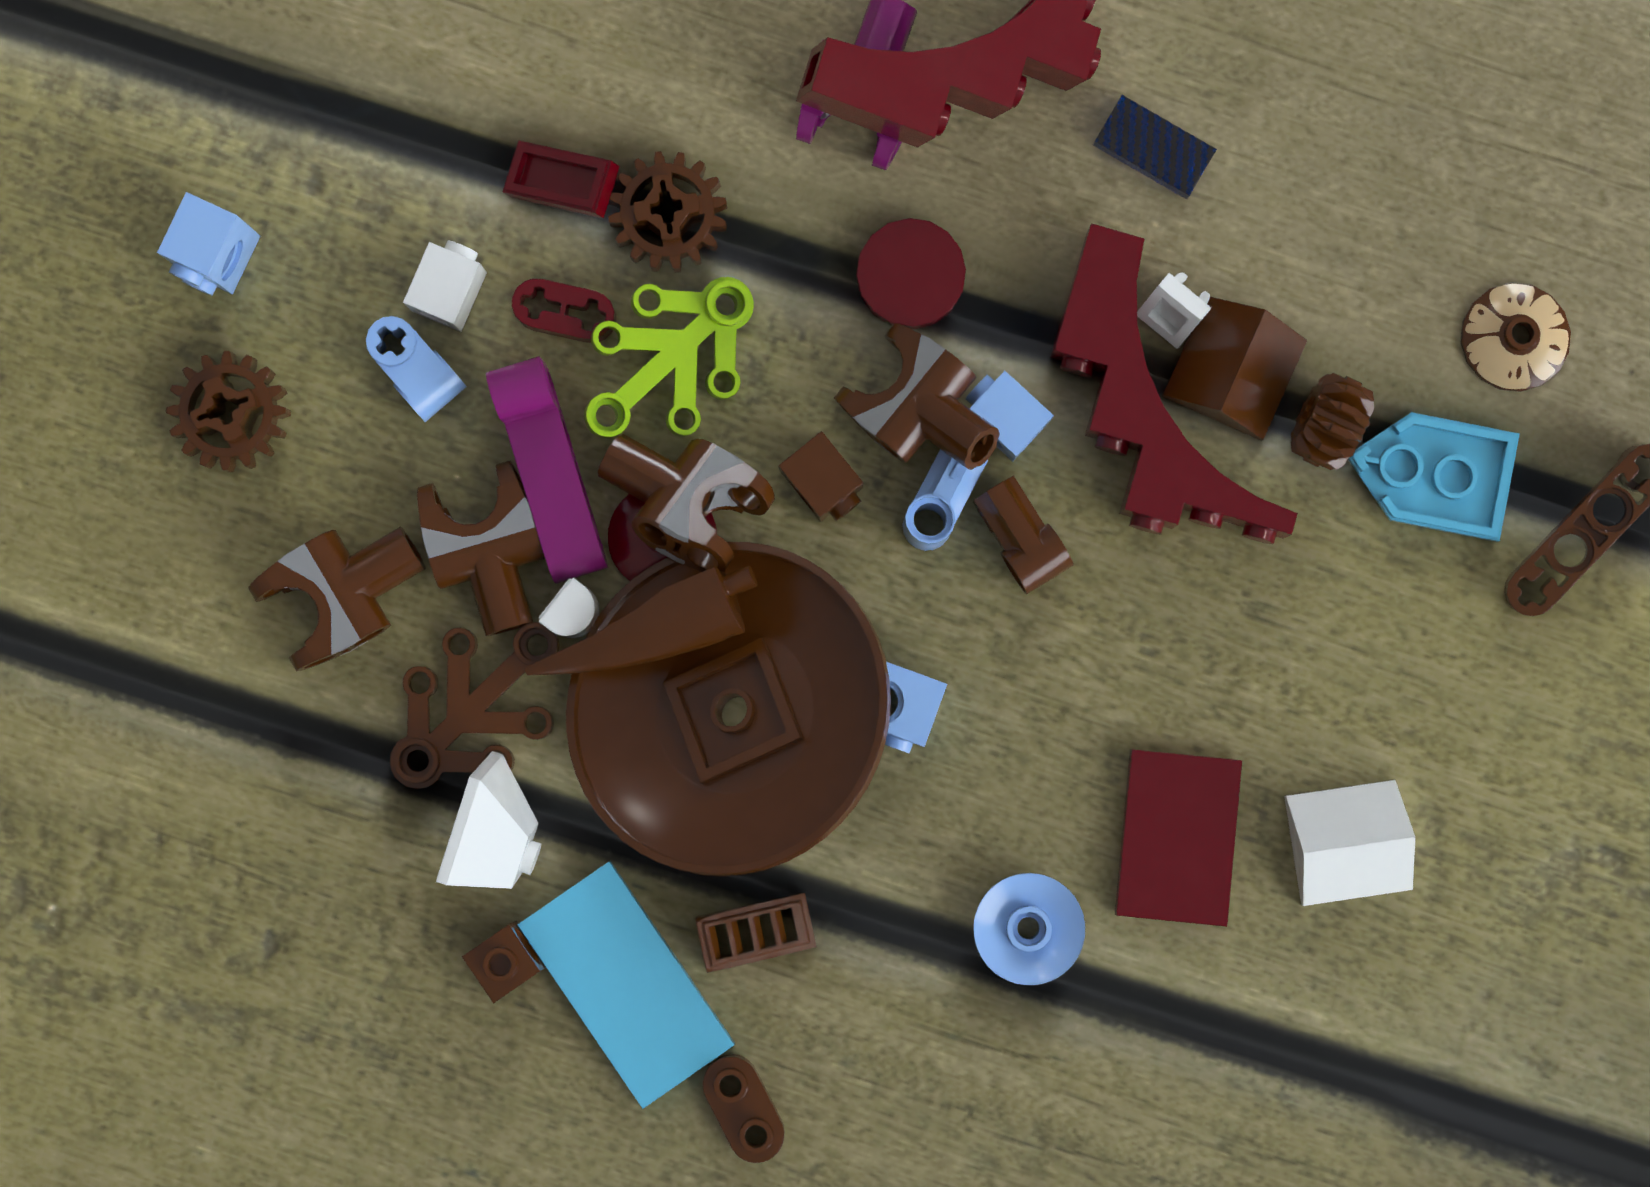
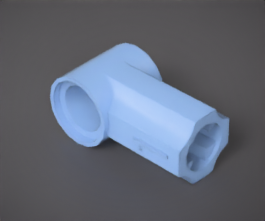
[902,449,988,551]

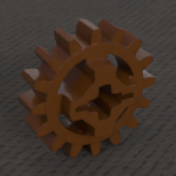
[608,151,728,273]
[166,351,291,473]

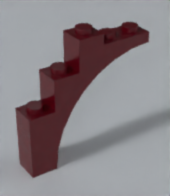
[796,0,1101,148]
[1050,223,1298,544]

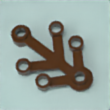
[390,622,560,789]

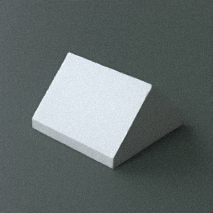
[1284,780,1415,906]

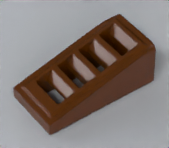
[695,892,817,973]

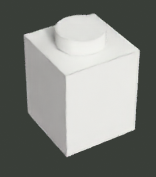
[403,240,487,332]

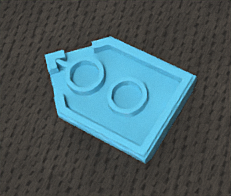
[1348,412,1520,542]

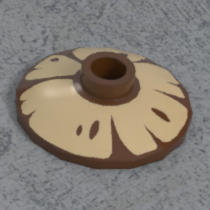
[1461,283,1571,392]

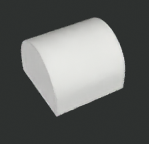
[538,578,599,638]

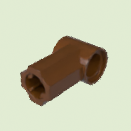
[973,476,1074,594]

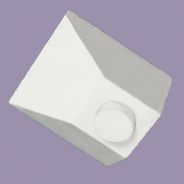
[436,751,541,889]

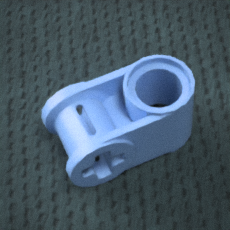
[366,316,467,422]

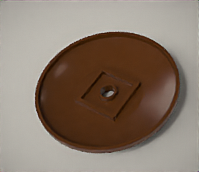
[566,542,891,876]

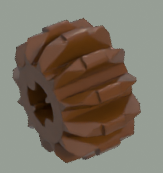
[1291,373,1374,470]

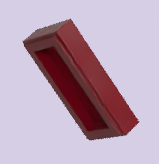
[502,140,620,218]

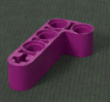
[485,356,608,584]

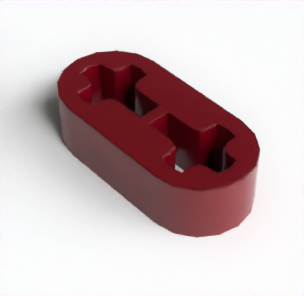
[512,279,616,343]

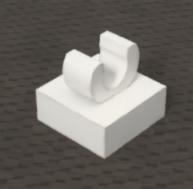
[1137,272,1211,349]

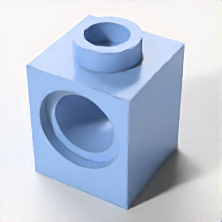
[965,371,1054,462]

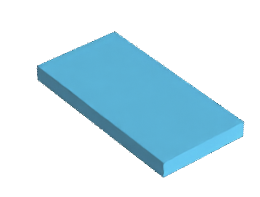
[517,861,735,1109]

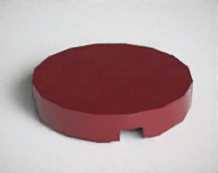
[856,218,966,329]

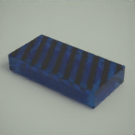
[1093,95,1217,199]

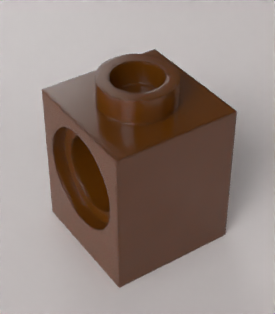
[778,431,864,522]
[462,920,546,1004]

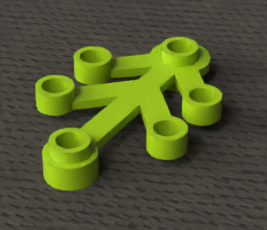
[584,277,754,438]

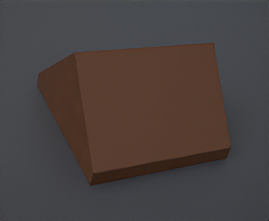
[1162,297,1307,441]

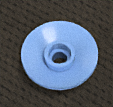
[973,873,1085,985]

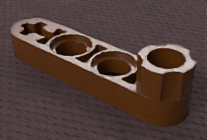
[1504,444,1650,616]

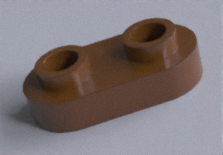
[703,1054,785,1163]

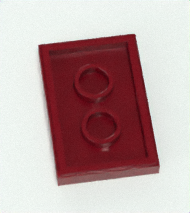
[1115,749,1242,927]

